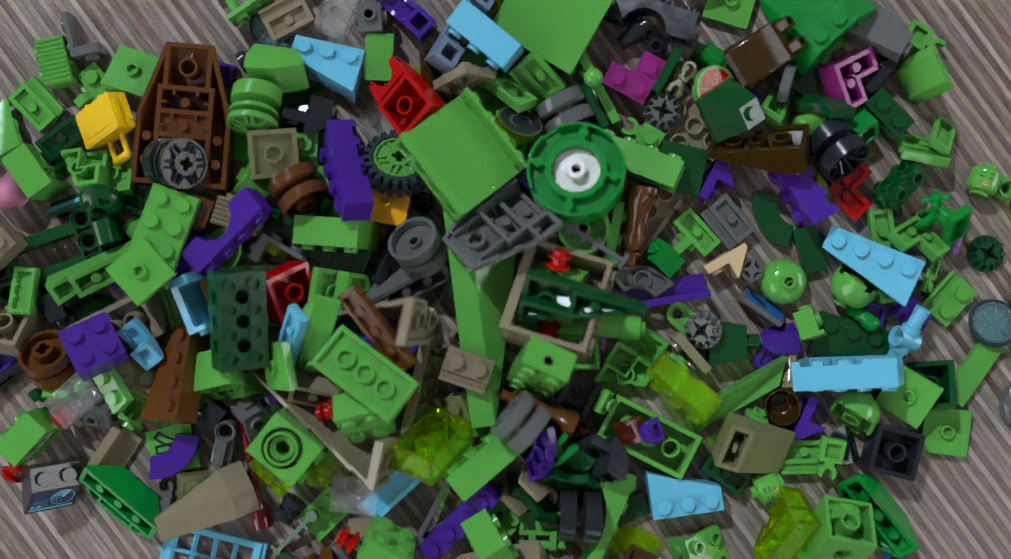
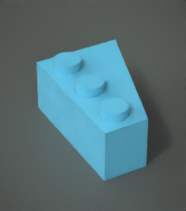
[446,0,524,75]
[292,35,365,104]
[643,468,724,520]

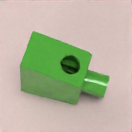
[194,338,246,394]

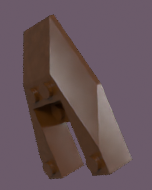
[131,41,235,192]

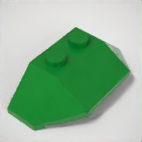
[78,465,160,540]
[837,473,919,558]

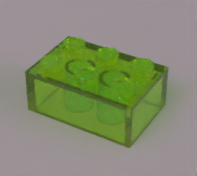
[390,407,473,486]

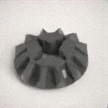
[643,92,681,130]
[684,311,722,349]

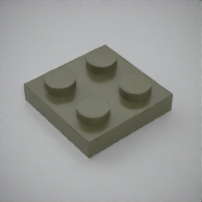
[247,128,299,179]

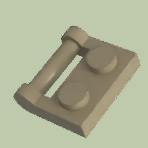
[433,62,497,96]

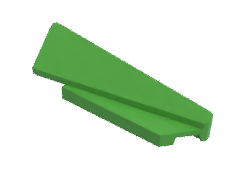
[685,355,787,433]

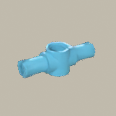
[887,305,931,358]

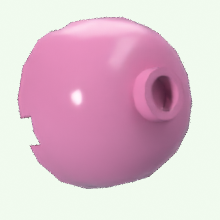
[0,171,30,210]

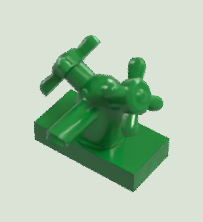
[914,189,973,246]

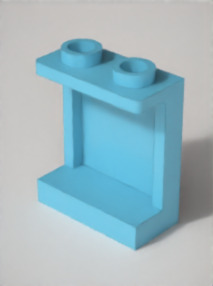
[169,272,210,336]

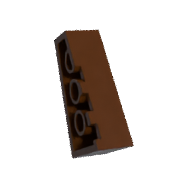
[140,325,210,425]

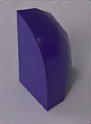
[760,322,801,355]

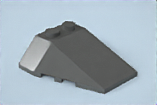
[442,177,564,271]

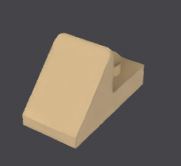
[700,243,747,279]

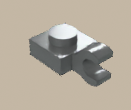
[155,480,177,513]

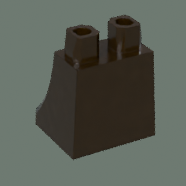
[723,15,808,90]

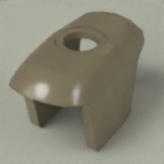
[499,456,558,517]

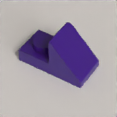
[695,159,735,201]
[788,393,826,440]

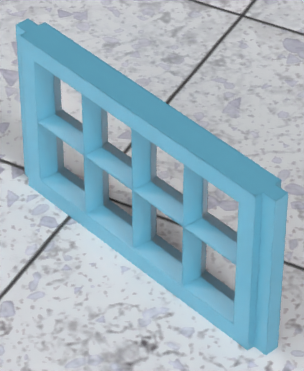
[159,528,269,559]

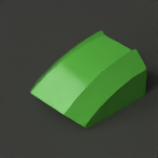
[244,43,309,94]
[894,44,955,104]

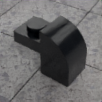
[281,95,338,133]
[578,434,629,485]

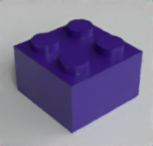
[57,311,130,382]

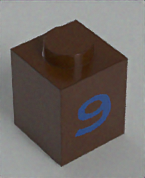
[191,193,216,232]

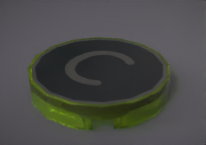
[496,106,543,143]

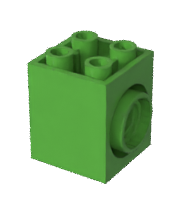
[246,407,330,488]
[805,495,877,559]

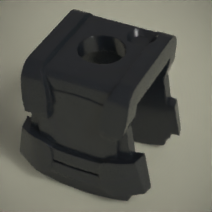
[554,369,601,421]

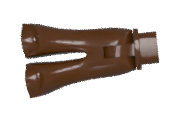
[623,184,660,265]
[499,389,580,439]

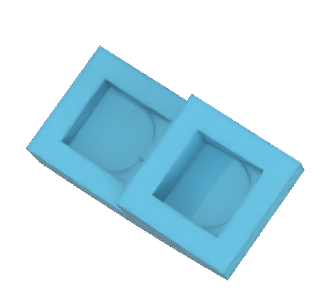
[116,316,164,371]

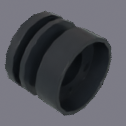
[142,137,208,189]

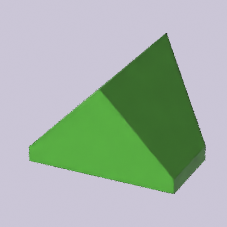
[760,85,792,131]

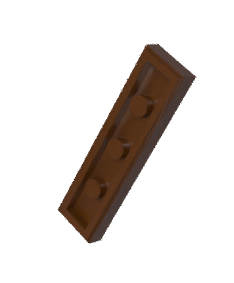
[337,283,418,371]

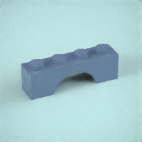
[424,0,495,74]

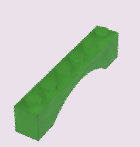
[577,471,637,559]

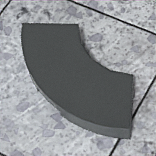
[614,265,674,298]

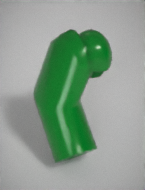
[845,306,881,332]

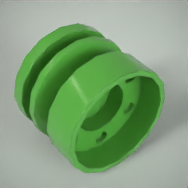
[227,78,283,136]

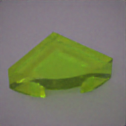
[265,242,294,262]

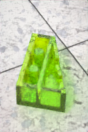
[647,349,724,427]
[752,485,822,559]

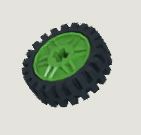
[363,130,427,198]

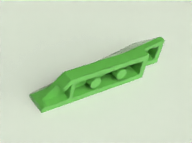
[45,240,132,306]

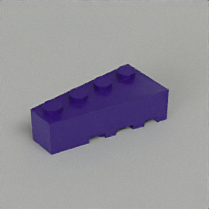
[318,120,374,222]

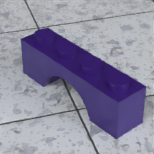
[376,0,438,44]
[181,187,273,275]
[416,481,501,559]

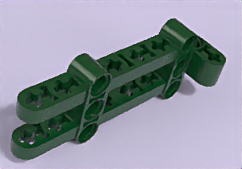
[0,208,129,303]

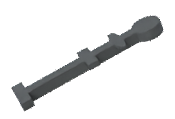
[566,224,630,270]

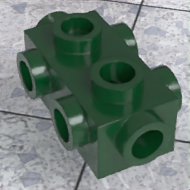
[872,159,928,217]

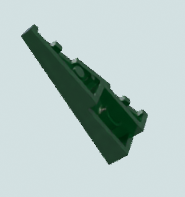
[516,266,648,321]

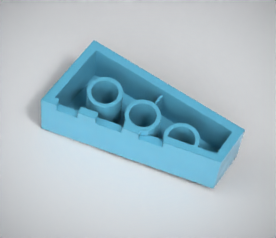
[822,225,926,307]
[791,355,905,392]

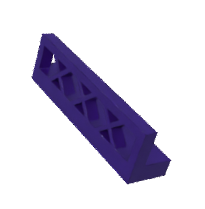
[611,273,711,307]

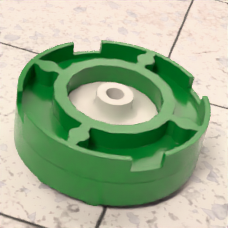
[527,122,626,224]

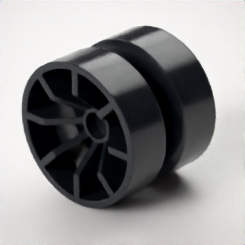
[810,118,870,181]
[557,490,604,543]

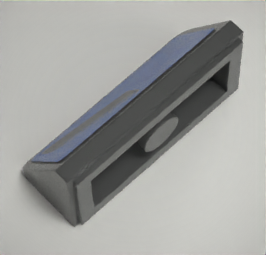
[737,287,784,327]

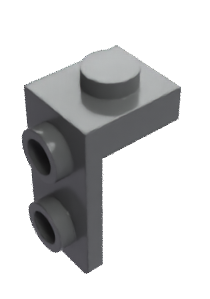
[60,11,108,63]
[248,231,307,262]
[230,396,268,444]

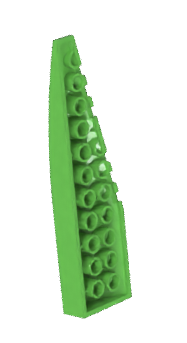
[443,206,516,429]

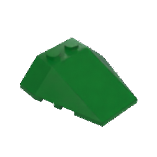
[759,0,877,77]

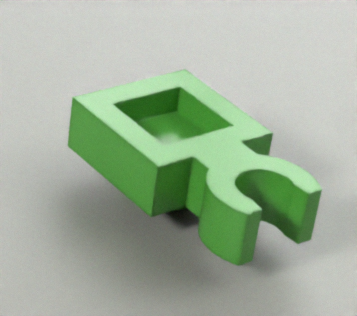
[907,19,946,52]
[620,117,665,148]
[816,435,847,480]

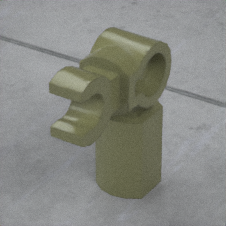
[663,61,699,98]

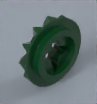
[967,235,1006,272]

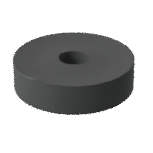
[777,64,797,104]

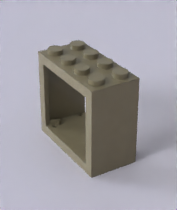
[499,241,616,365]

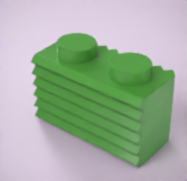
[34,35,80,90]

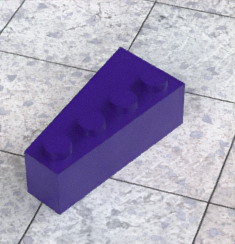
[767,166,840,227]

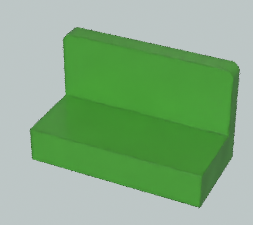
[364,33,395,85]

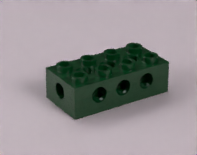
[207,267,269,373]

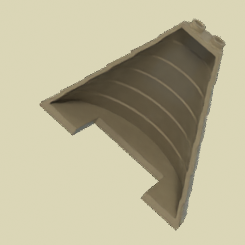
[248,296,445,491]

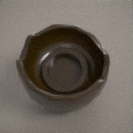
[764,387,801,426]

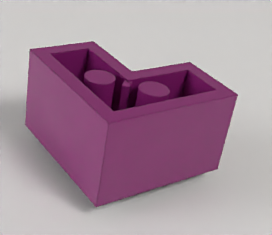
[817,47,879,108]
[602,50,666,104]

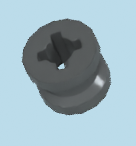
[739,258,764,282]

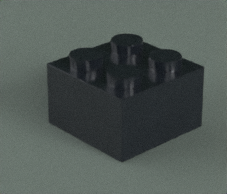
[858,422,926,482]

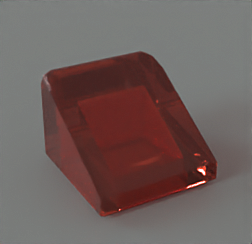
[614,415,644,446]

